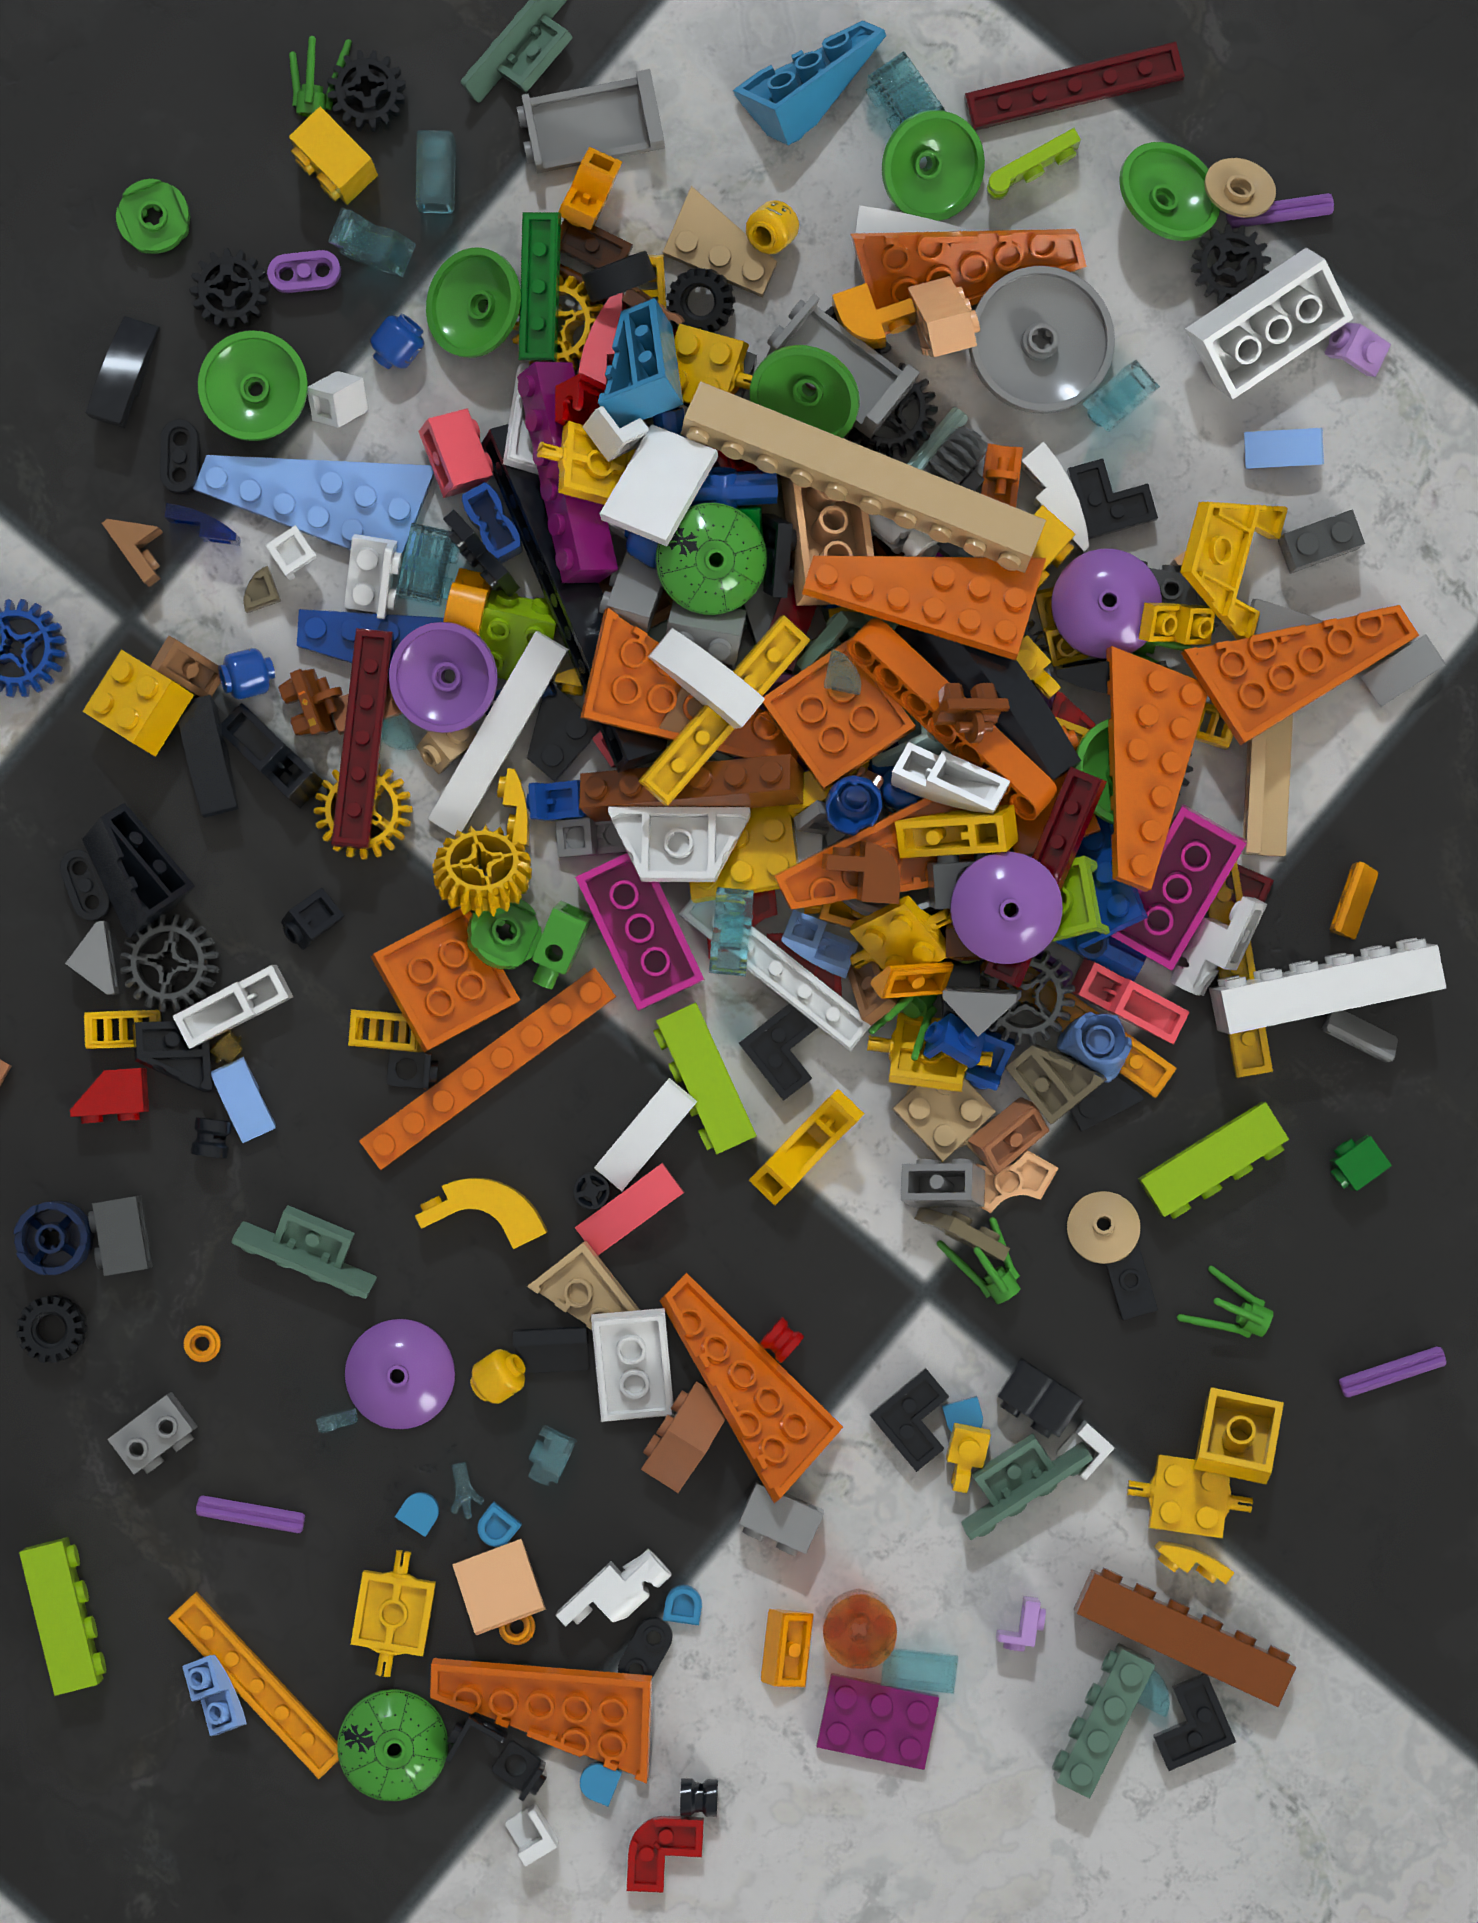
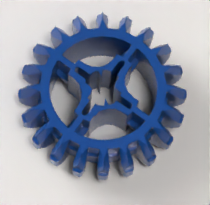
[0,599,67,698]

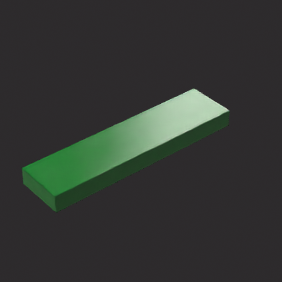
[518,212,561,362]

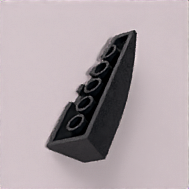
[894,625,1081,781]

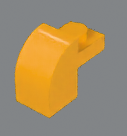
[559,147,622,230]
[832,283,916,349]
[443,568,492,636]

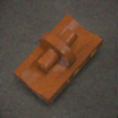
[278,669,343,736]
[932,683,1010,743]

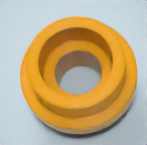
[184,1325,221,1362]
[498,1615,536,1645]

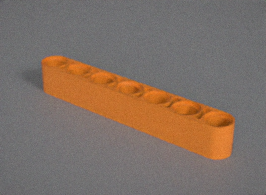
[846,618,1057,821]

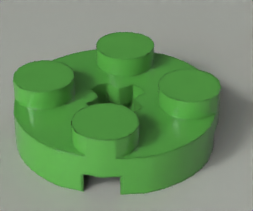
[116,178,190,254]
[467,899,542,970]

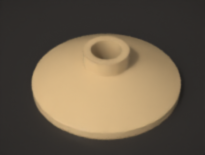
[1204,158,1276,218]
[1067,1191,1140,1264]

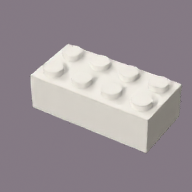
[1185,248,1353,399]

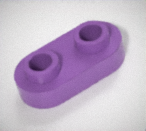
[267,250,341,293]

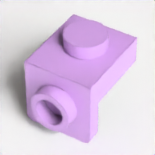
[1325,323,1391,377]
[996,1596,1046,1651]

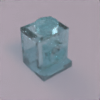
[528,1425,577,1486]

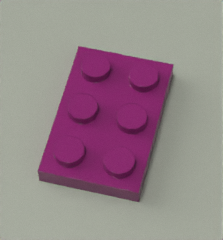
[816,1673,939,1770]

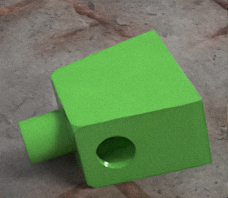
[532,900,594,989]

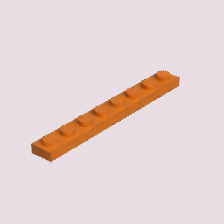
[359,967,616,1170]

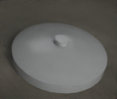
[969,266,1115,414]

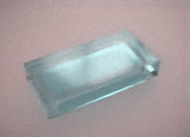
[881,1647,958,1694]

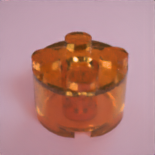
[822,1589,897,1669]

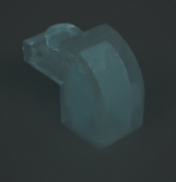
[328,208,416,277]
[1082,360,1160,432]
[709,887,754,977]

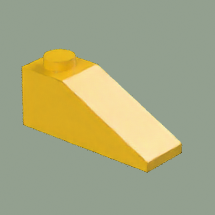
[895,805,1019,858]

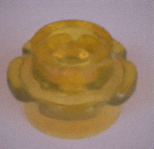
[210,1030,243,1063]

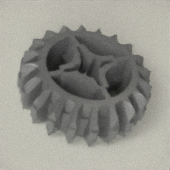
[923,426,988,485]
[120,914,220,1012]
[979,950,1075,1045]

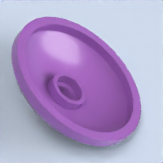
[1051,548,1162,659]
[389,622,498,733]
[950,852,1063,964]
[345,1319,455,1429]

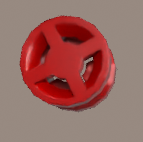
[759,1317,804,1363]

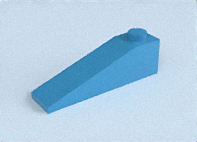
[733,20,886,146]

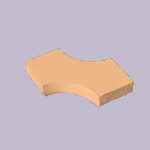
[976,1150,1059,1213]

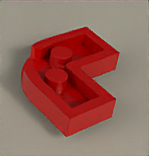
[626,1816,704,1893]

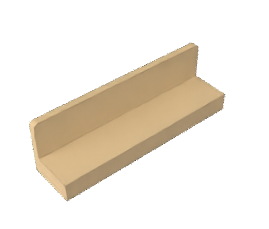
[1242,714,1293,857]

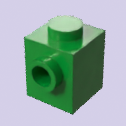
[1330,1135,1392,1192]

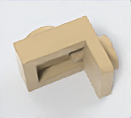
[417,726,477,774]

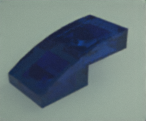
[165,503,241,546]

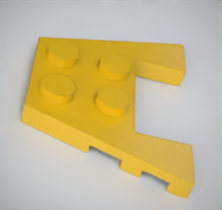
[1180,502,1288,640]

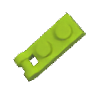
[987,128,1081,200]

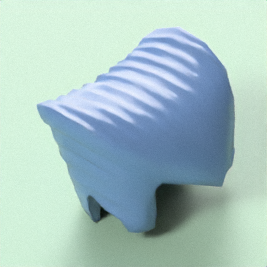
[1056,1012,1132,1083]

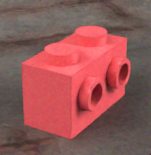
[418,408,493,498]

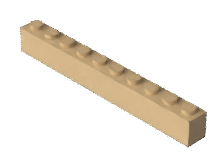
[681,381,1046,573]

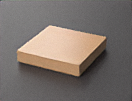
[452,1539,546,1635]

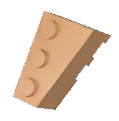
[907,276,980,357]

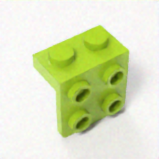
[480,590,557,680]

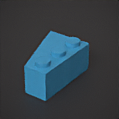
[598,298,684,428]

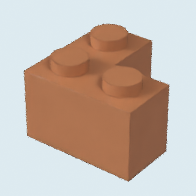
[641,1381,726,1493]

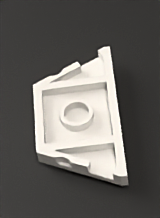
[608,807,751,882]

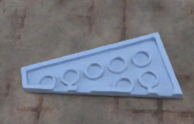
[193,455,435,557]

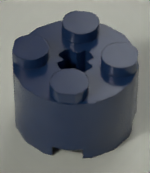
[14,1201,94,1275]

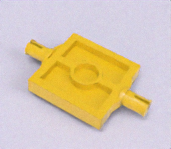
[674,323,753,404]
[537,421,636,505]
[849,895,952,970]
[867,1013,993,1092]
[1127,1455,1253,1538]
[350,1550,436,1677]

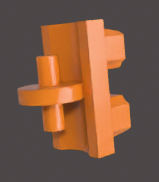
[980,443,1023,508]

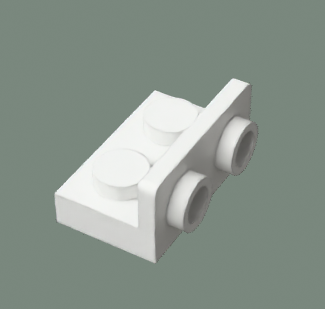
[344,534,402,619]

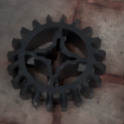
[848,361,938,458]

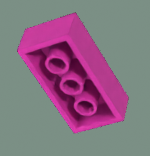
[1111,804,1247,971]
[575,853,705,1011]

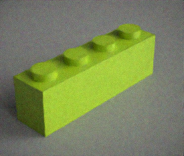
[653,1002,757,1154]
[1138,1102,1289,1219]
[19,1537,106,1696]

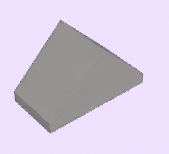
[65,921,120,995]
[943,986,1022,1037]

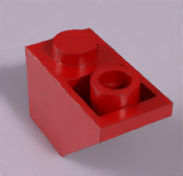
[70,1068,149,1124]

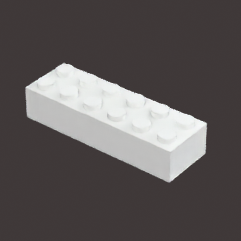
[1209,938,1446,1034]

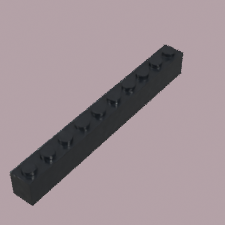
[481,424,667,773]

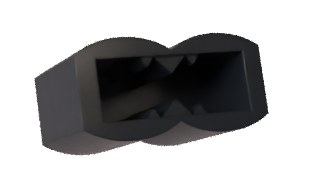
[997,1358,1084,1438]

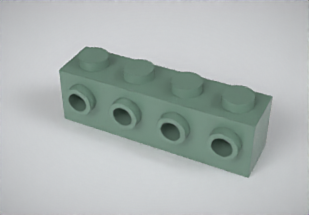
[1052,1643,1156,1799]

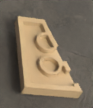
[663,186,777,298]
[527,1241,640,1330]

